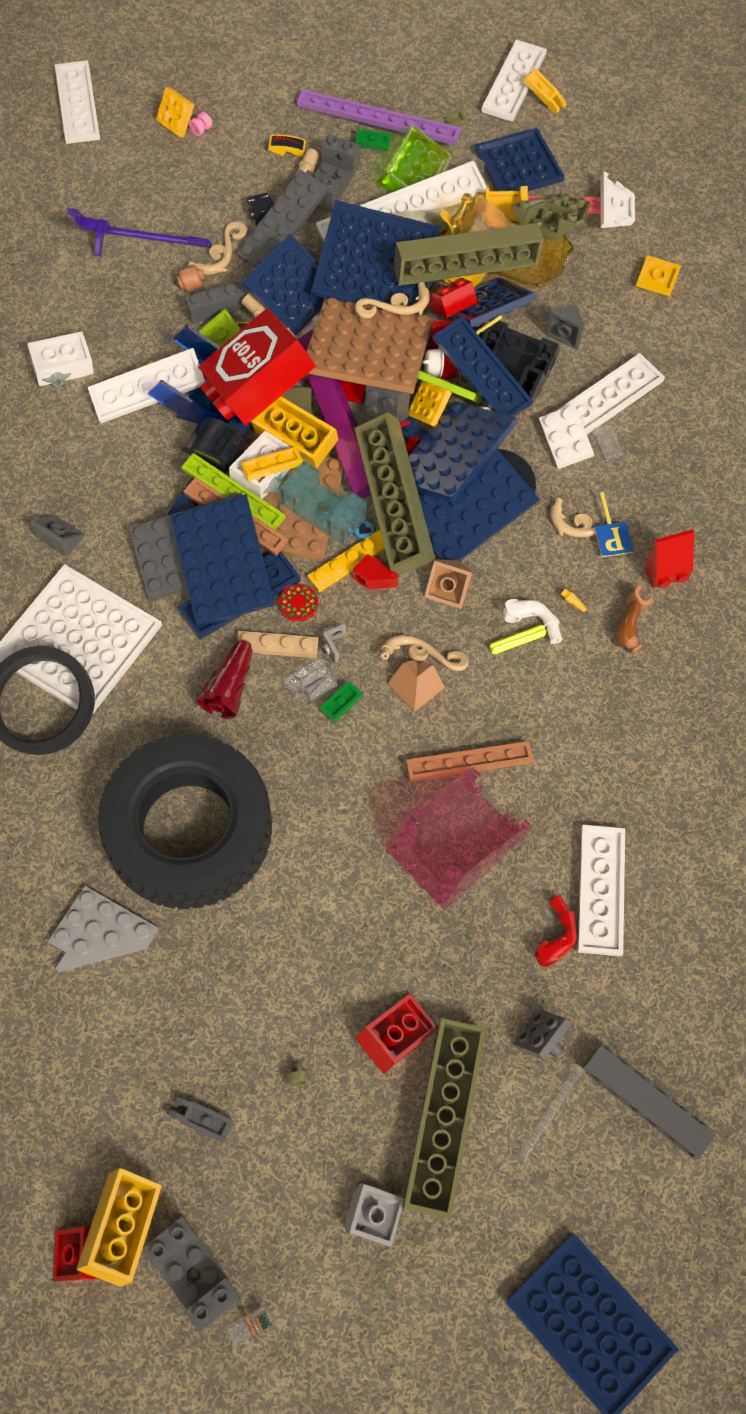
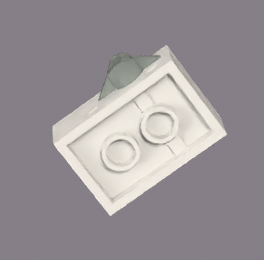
[27,332,94,388]
[229,431,291,499]

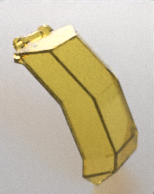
[449,192,574,287]

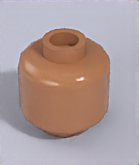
[177,265,205,292]

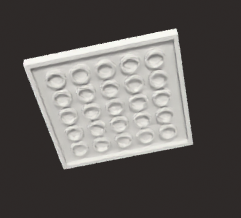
[0,564,162,714]

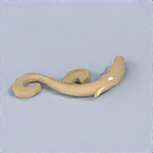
[188,221,247,275]
[355,282,430,319]
[550,498,630,537]
[381,633,469,671]

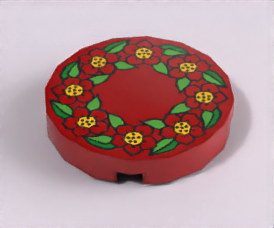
[278,584,318,622]

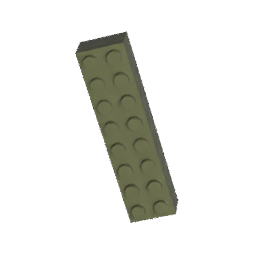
[394,223,544,286]
[355,412,435,575]
[403,1018,486,1220]

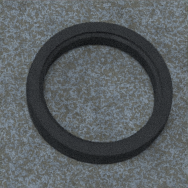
[0,646,95,755]

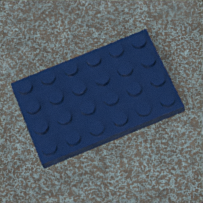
[408,401,517,503]
[419,449,540,562]
[170,494,276,627]
[505,1233,679,1414]

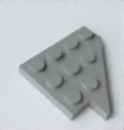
[48,886,159,972]

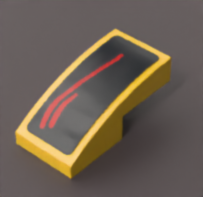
[268,135,306,156]

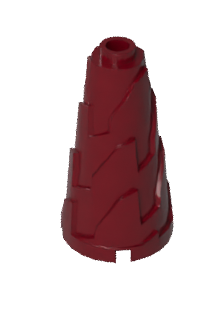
[197,640,253,719]

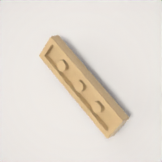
[237,631,319,658]

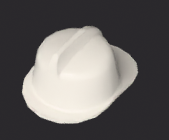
[422,348,444,378]

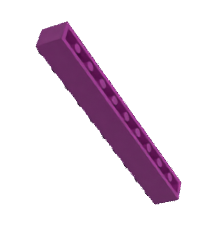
[297,330,371,499]

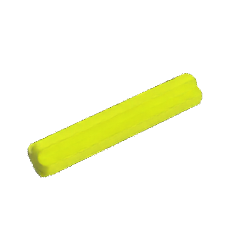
[489,625,547,654]

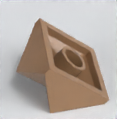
[424,560,473,609]
[388,660,445,713]

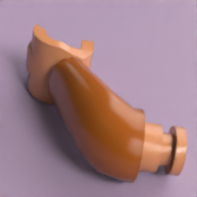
[616,584,654,655]

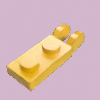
[523,69,566,113]

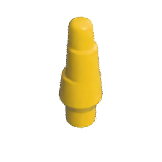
[561,588,587,612]

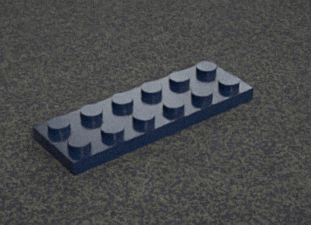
[433,316,533,417]
[178,551,301,640]

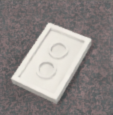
[539,404,594,469]

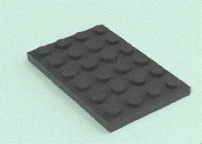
[129,492,242,601]

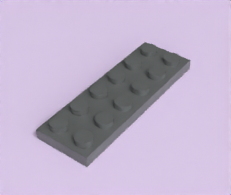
[237,169,329,268]

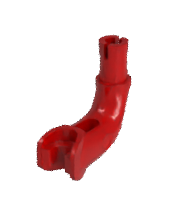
[535,895,577,967]

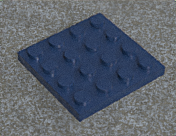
[474,128,565,191]
[241,233,325,335]
[450,277,536,328]

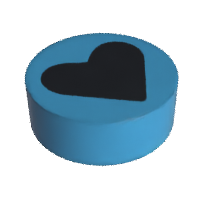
[354,521,374,541]

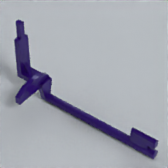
[67,208,211,257]

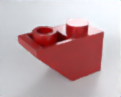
[353,554,399,590]

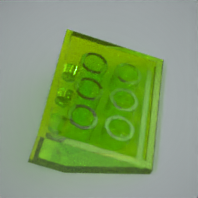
[377,124,453,193]

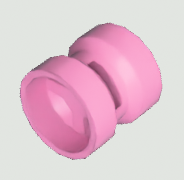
[189,112,213,137]

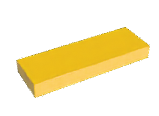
[241,446,303,481]

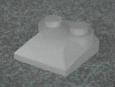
[345,1183,405,1247]

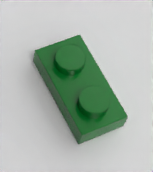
[355,129,391,151]
[320,681,363,724]

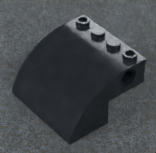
[460,321,560,407]

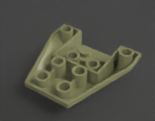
[512,193,591,240]

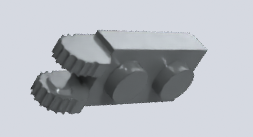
[166,1096,234,1144]

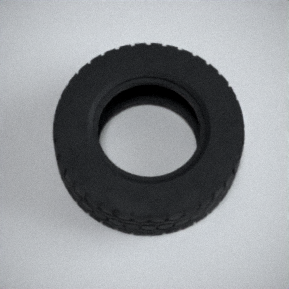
[98,734,272,909]

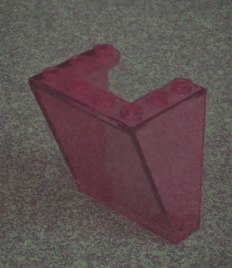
[386,767,533,910]

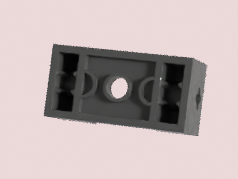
[306,134,360,213]
[142,1217,242,1333]

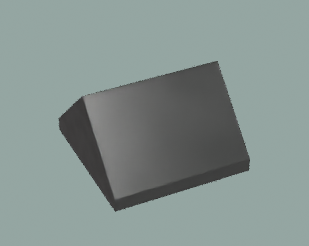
[545,305,584,350]
[31,515,85,557]

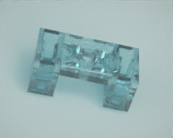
[280,461,367,545]

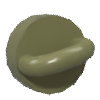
[286,1062,310,1087]

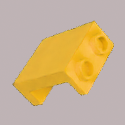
[481,186,528,228]

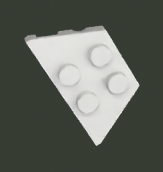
[601,172,635,228]

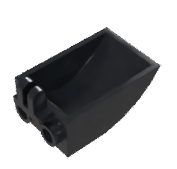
[180,417,246,472]

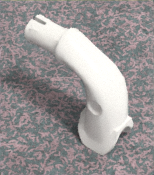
[502,599,562,644]

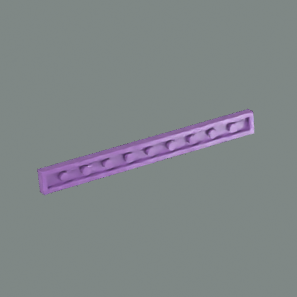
[297,89,461,145]

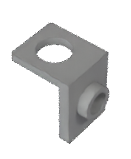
[323,624,346,663]

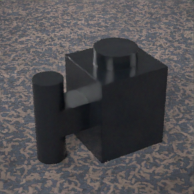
[246,192,274,226]

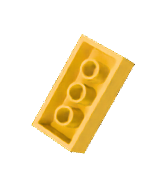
[251,397,339,469]
[76,1168,162,1287]

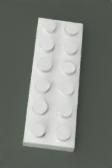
[482,40,547,122]
[55,60,100,144]
[88,348,205,424]
[558,353,665,435]
[577,825,625,956]

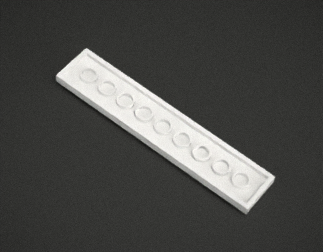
[316,161,487,243]

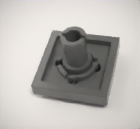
[514,1010,571,1060]

